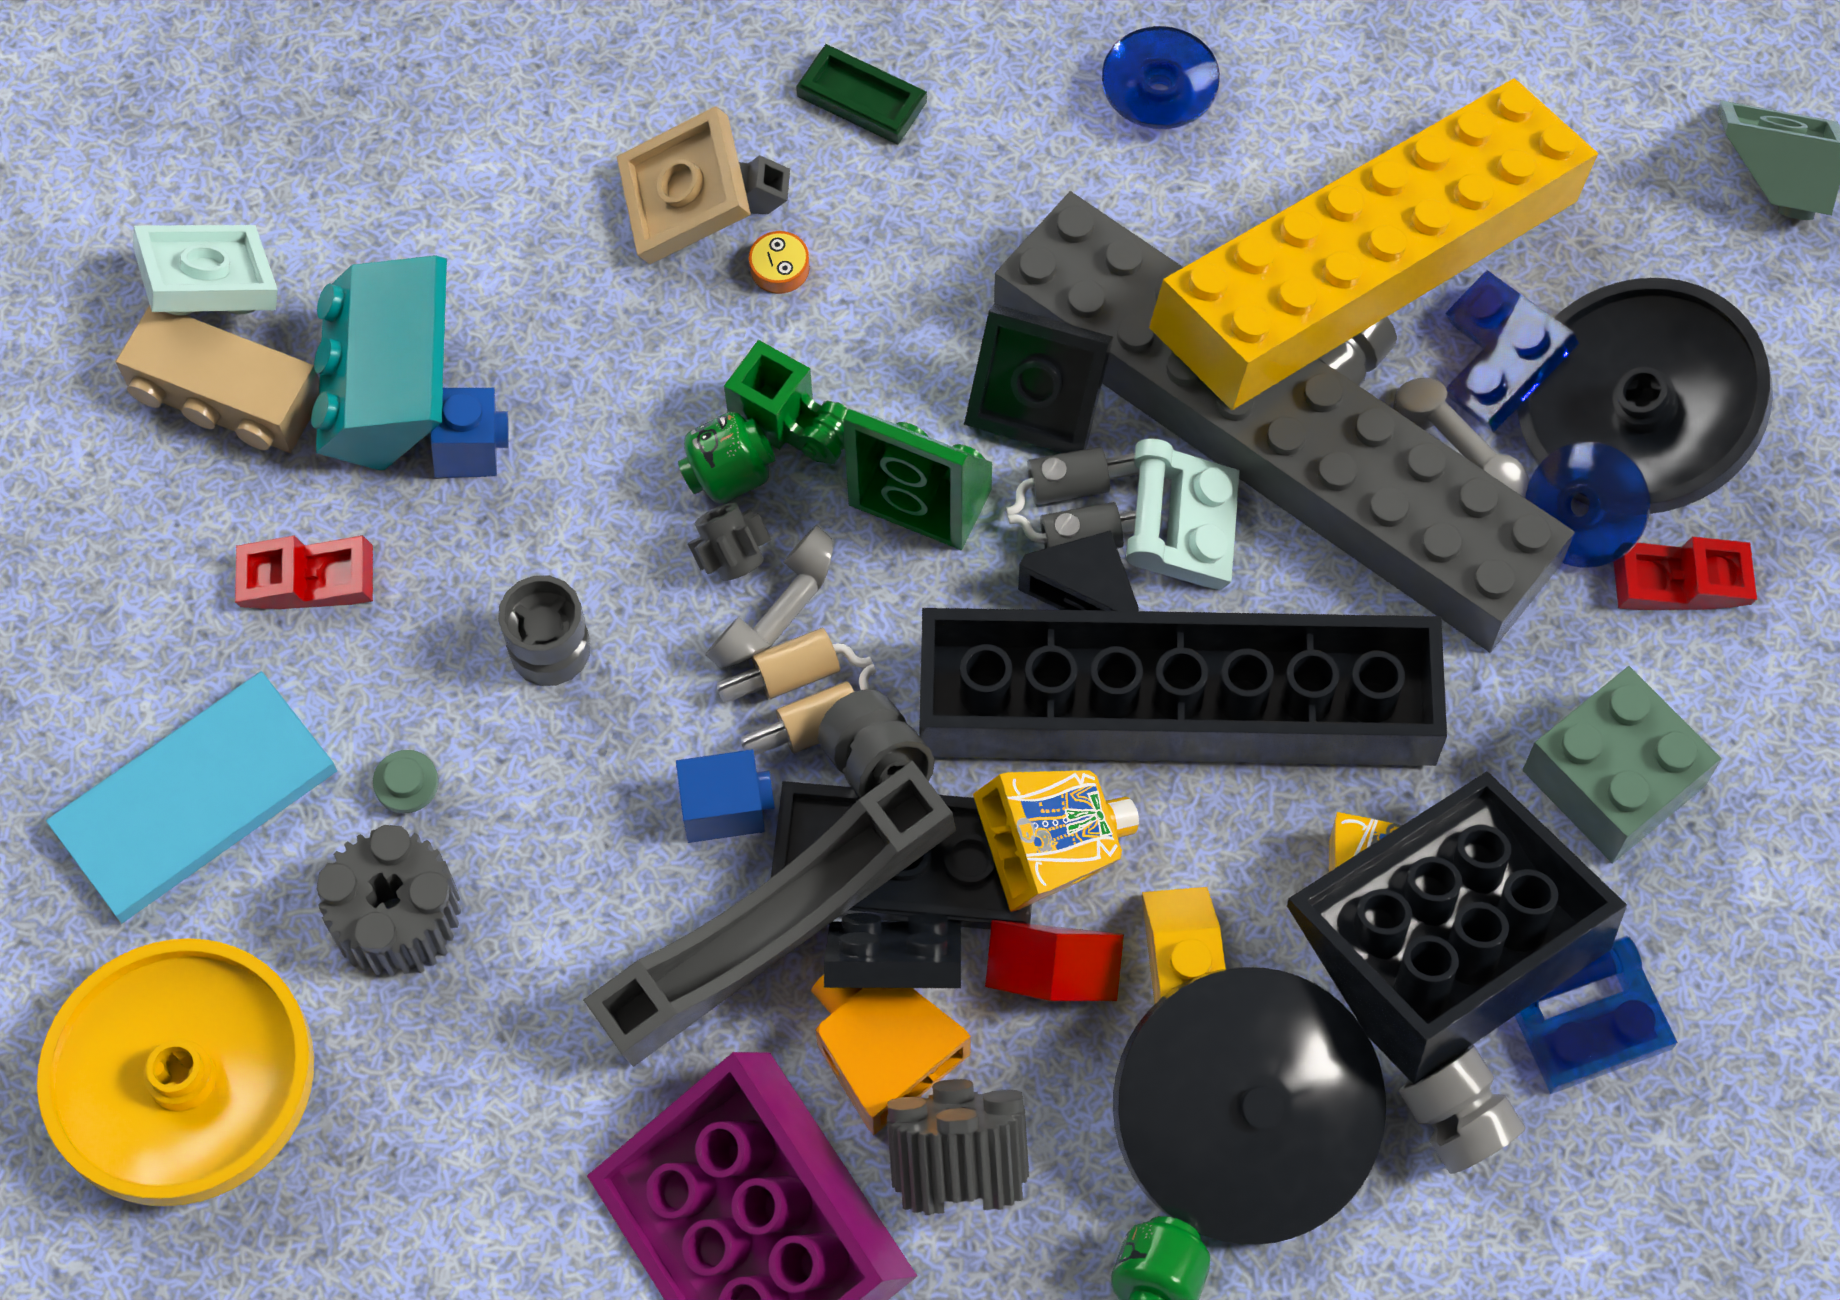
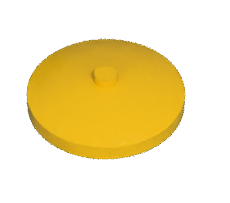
[37,938,314,1206]

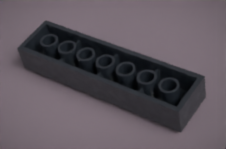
[919,608,1447,766]

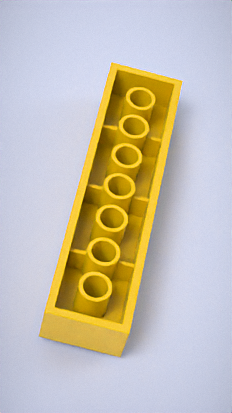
[1149,78,1599,410]

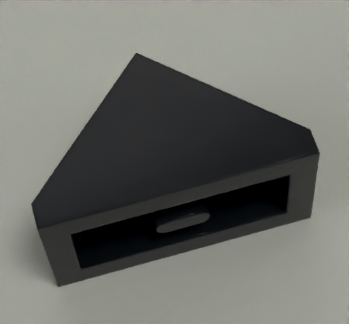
[1018,530,1139,611]

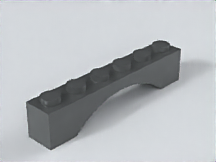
[583,760,956,1067]

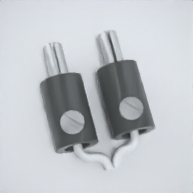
[1006,447,1162,549]

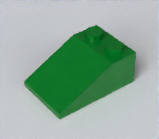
[843,408,992,550]

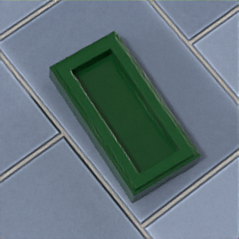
[796,44,927,145]

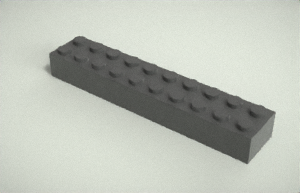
[994,191,1575,653]

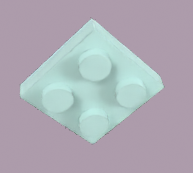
[133,225,278,315]

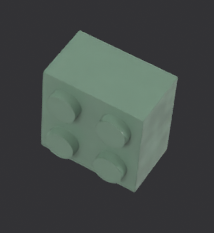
[1522,666,1722,864]

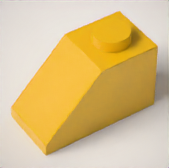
[1141,887,1226,1004]

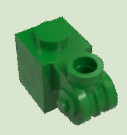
[724,340,847,465]

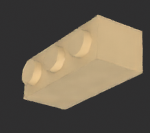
[115,305,319,453]

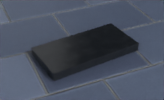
[770,781,1032,930]

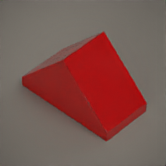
[985,920,1124,1001]

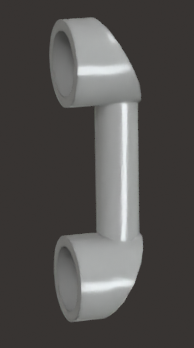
[1393,378,1529,498]
[705,525,833,668]

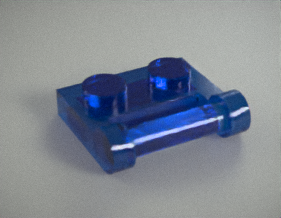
[1515,935,1678,1094]

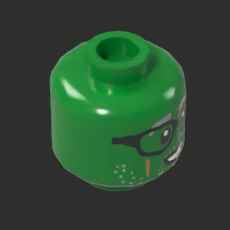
[678,412,776,504]
[1111,1216,1210,1300]

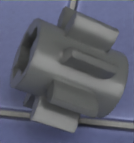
[688,503,771,581]

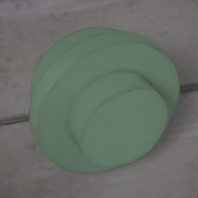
[373,750,439,813]

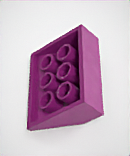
[587,1052,917,1300]

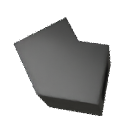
[739,155,790,214]

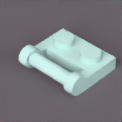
[1126,439,1240,590]

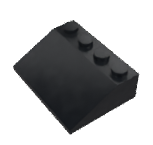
[1287,771,1627,1085]

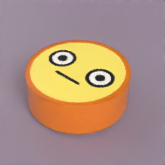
[749,231,810,294]

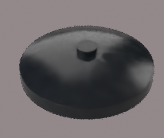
[1517,278,1773,514]
[1113,967,1386,1245]

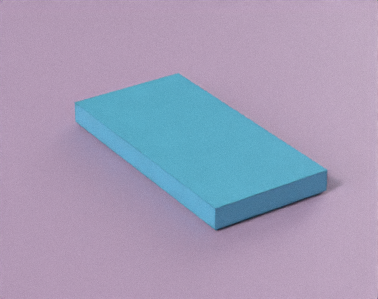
[45,671,337,924]

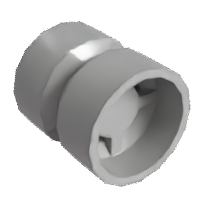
[1398,1045,1525,1174]

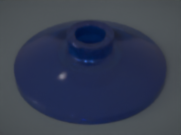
[1102,26,1220,129]
[1525,442,1650,568]

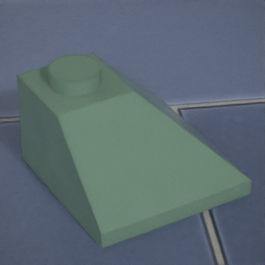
[1718,100,1840,220]

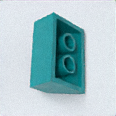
[311,255,447,470]

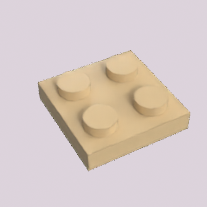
[616,106,751,264]

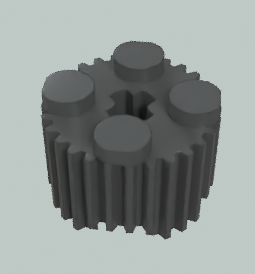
[316,825,461,976]
[887,1079,1029,1215]

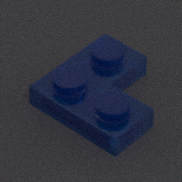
[1445,270,1579,433]

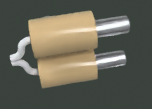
[717,627,876,756]

